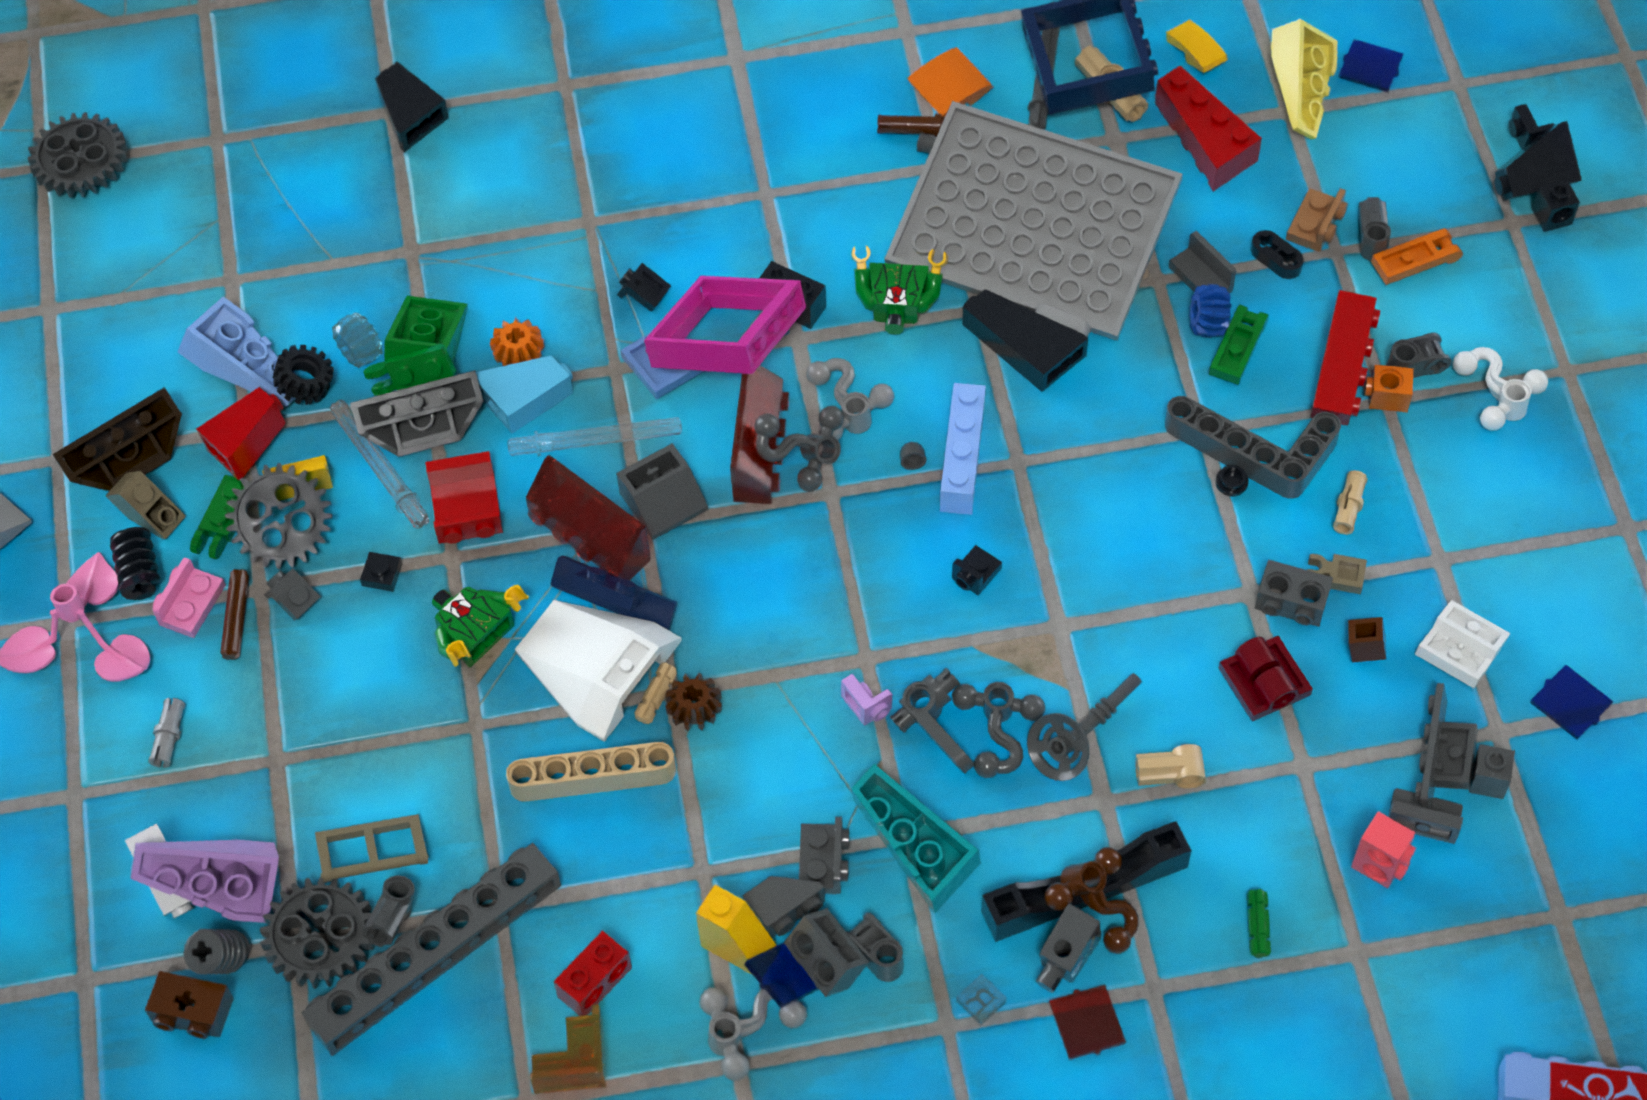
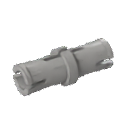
[148,698,186,768]

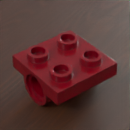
[1219,636,1313,722]

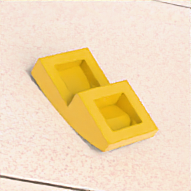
[1166,19,1228,73]

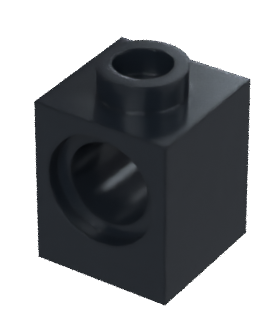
[1531,179,1580,232]

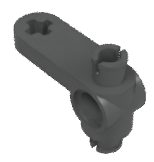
[890,668,975,774]

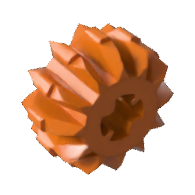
[490,317,544,366]

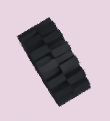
[272,345,334,405]

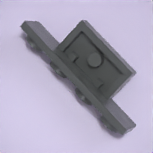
[1415,683,1478,809]

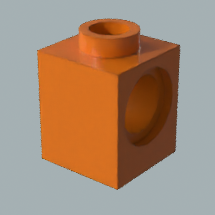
[1364,365,1413,412]

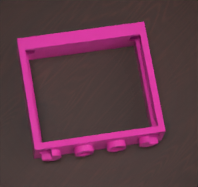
[644,276,806,374]

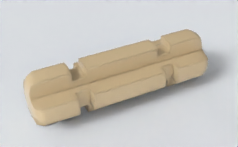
[634,662,677,725]

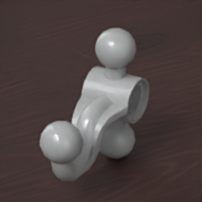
[806,358,894,440]
[699,985,807,1081]

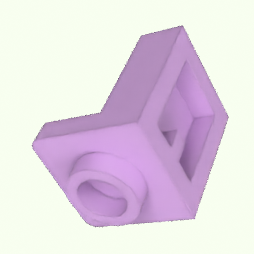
[841,674,892,726]

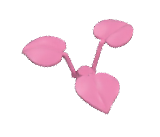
[0,552,151,682]

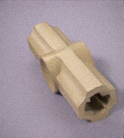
[1075,45,1148,123]

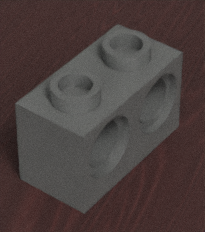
[1255,559,1333,627]
[784,908,869,997]

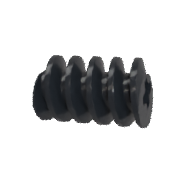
[110,527,161,600]

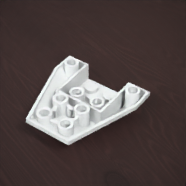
[515,600,682,742]

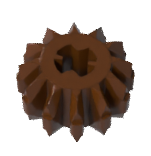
[665,672,722,731]

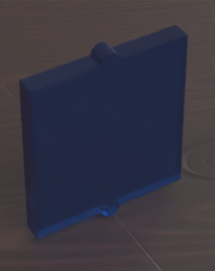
[1338,39,1403,93]
[1530,665,1614,740]
[744,943,819,1009]

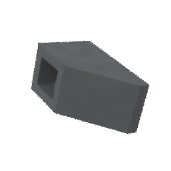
[742,876,825,938]

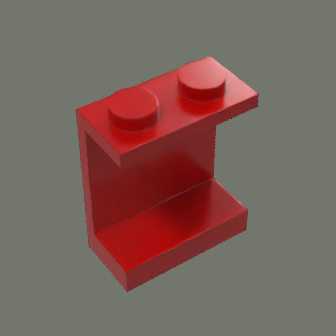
[425,451,503,544]

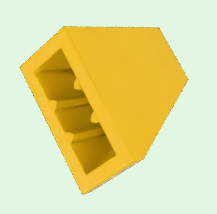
[696,885,779,980]

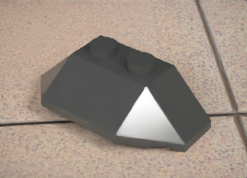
[350,370,483,457]

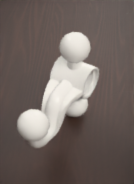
[1452,347,1548,431]

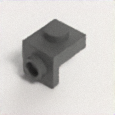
[264,568,321,621]

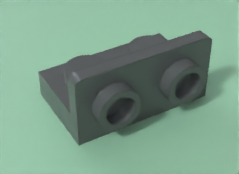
[799,817,849,894]

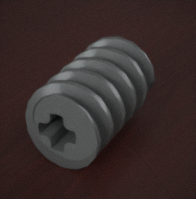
[183,929,251,975]

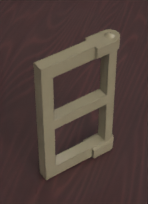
[315,814,429,882]

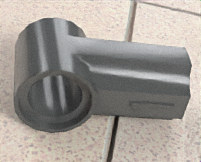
[1358,197,1391,261]
[363,875,415,948]

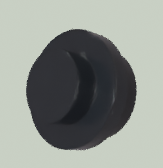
[1216,465,1249,497]

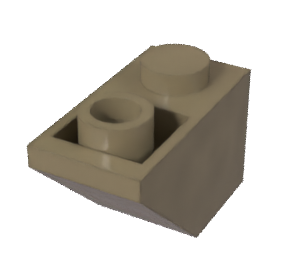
[106,471,186,540]

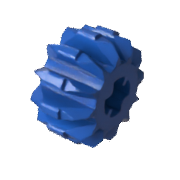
[1188,284,1232,338]

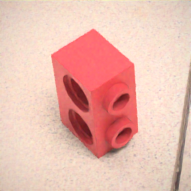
[1351,811,1416,888]

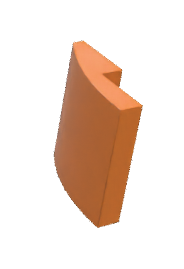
[907,47,993,117]

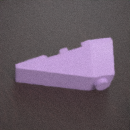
[130,840,279,923]

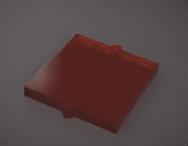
[1049,985,1126,1060]

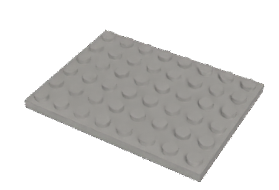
[885,101,1183,341]

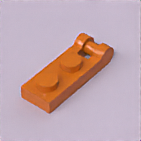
[1371,228,1463,285]

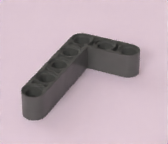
[1165,396,1341,499]

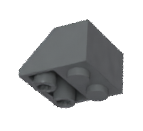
[616,443,708,540]

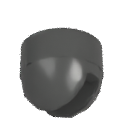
[900,442,927,470]

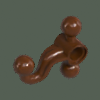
[1045,847,1139,954]

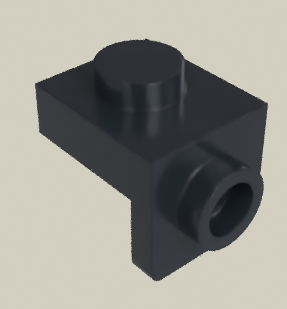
[1508,104,1555,150]

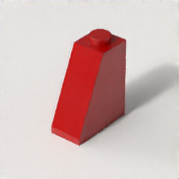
[196,387,286,480]

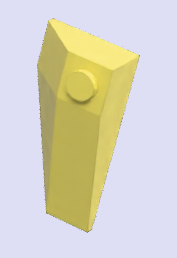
[1271,19,1337,140]

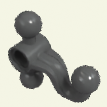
[754,406,844,492]
[952,682,1046,778]

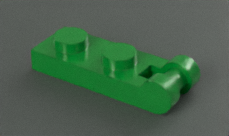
[1209,304,1269,385]

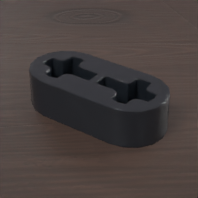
[1251,230,1304,279]

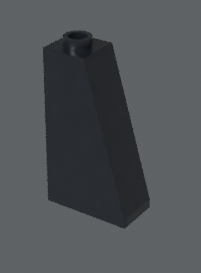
[962,289,1088,392]

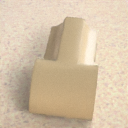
[1135,744,1206,789]

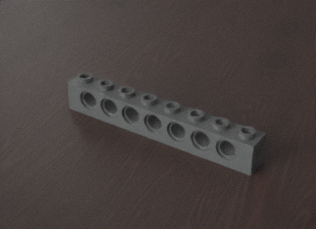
[301,843,561,1056]

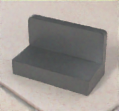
[1169,231,1236,294]
[1388,788,1463,844]

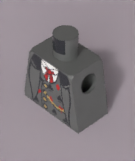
[1035,903,1101,993]

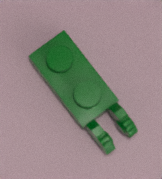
[363,343,456,396]
[190,475,244,559]

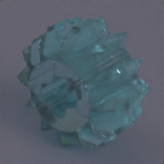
[332,312,382,368]

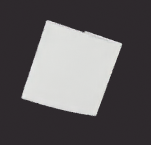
[1415,600,1510,688]

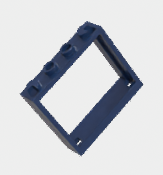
[1021,0,1158,115]

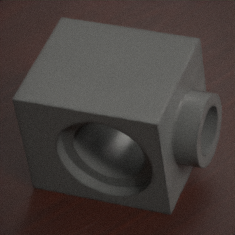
[1469,744,1515,799]

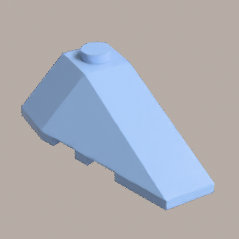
[178,296,298,407]

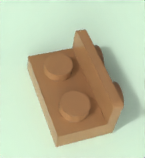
[1286,188,1348,252]

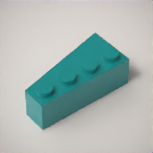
[851,764,981,914]

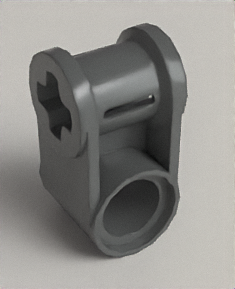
[1386,332,1452,378]
[846,912,904,982]

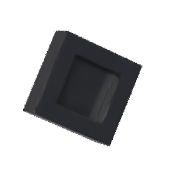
[360,552,402,592]

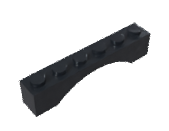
[981,821,1192,942]

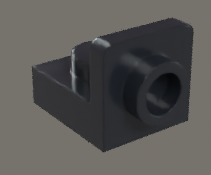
[617,263,671,312]
[952,545,1002,596]

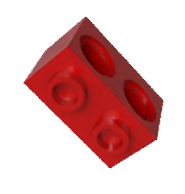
[553,930,632,1019]

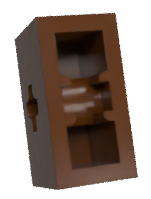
[145,971,234,1039]

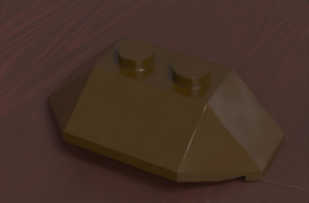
[52,387,182,492]

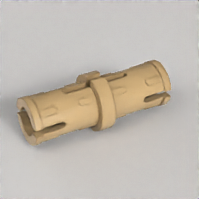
[1333,470,1368,535]

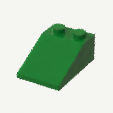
[384,296,468,364]

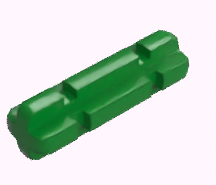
[1247,889,1271,958]

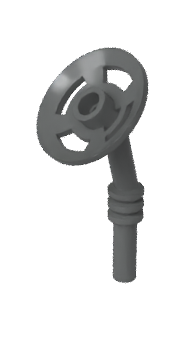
[1027,673,1142,781]

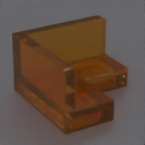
[530,1004,607,1094]

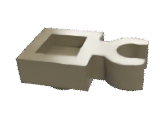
[1307,554,1367,595]

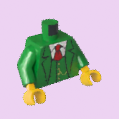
[851,245,948,335]
[432,585,529,668]

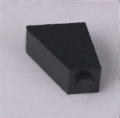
[375,62,449,152]
[1494,121,1582,202]

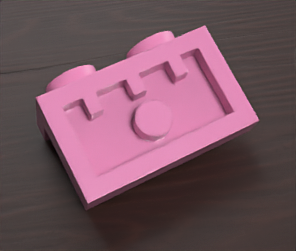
[153,557,226,638]

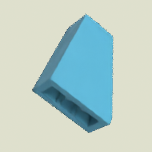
[476,355,573,433]

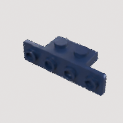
[550,555,678,630]

